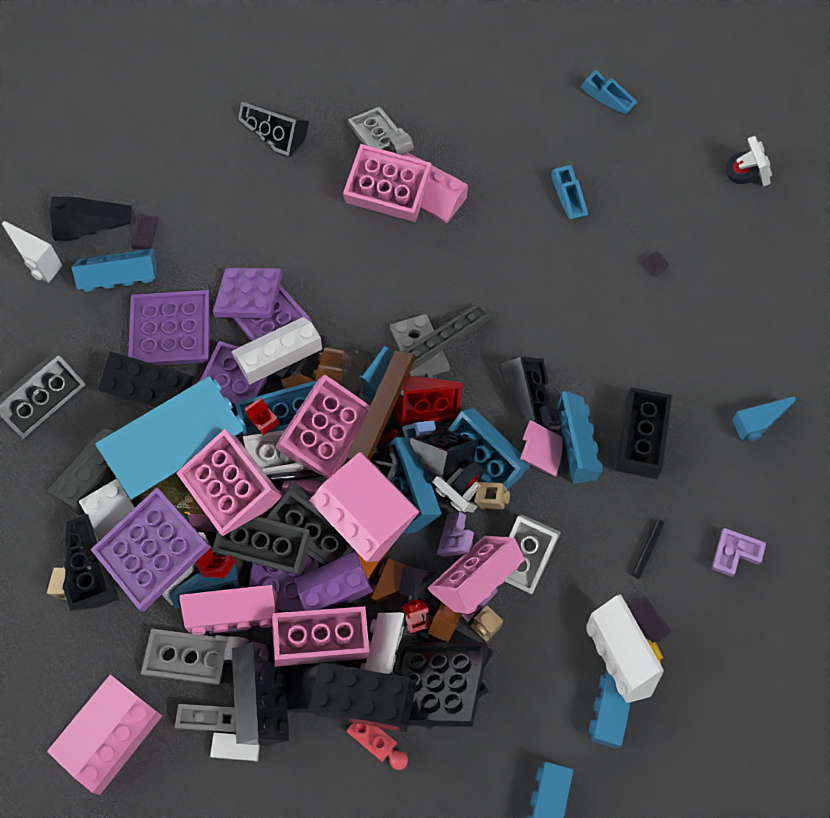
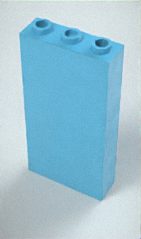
[95,376,244,501]

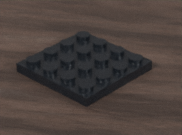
[392,642,488,727]

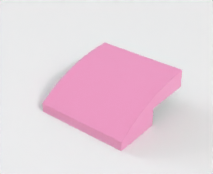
[520,421,563,476]

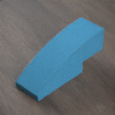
[580,69,637,114]
[551,165,588,220]

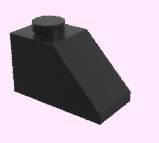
[399,567,442,600]

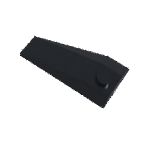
[238,101,309,156]
[50,196,132,241]
[501,357,550,430]
[63,514,119,611]

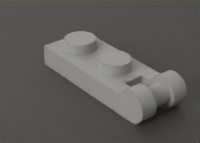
[175,704,236,733]

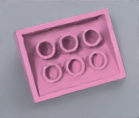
[343,144,432,222]
[274,374,370,479]
[177,429,283,536]
[309,452,420,562]
[47,675,162,795]

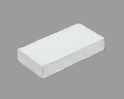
[210,733,260,762]

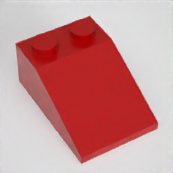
[393,376,463,426]

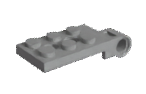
[348,107,414,155]
[390,314,450,378]
[141,629,250,686]

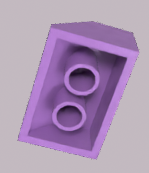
[296,551,373,611]

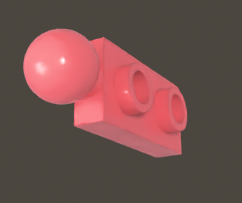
[346,723,408,770]

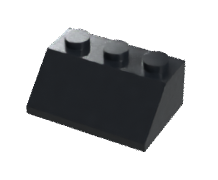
[410,428,478,477]

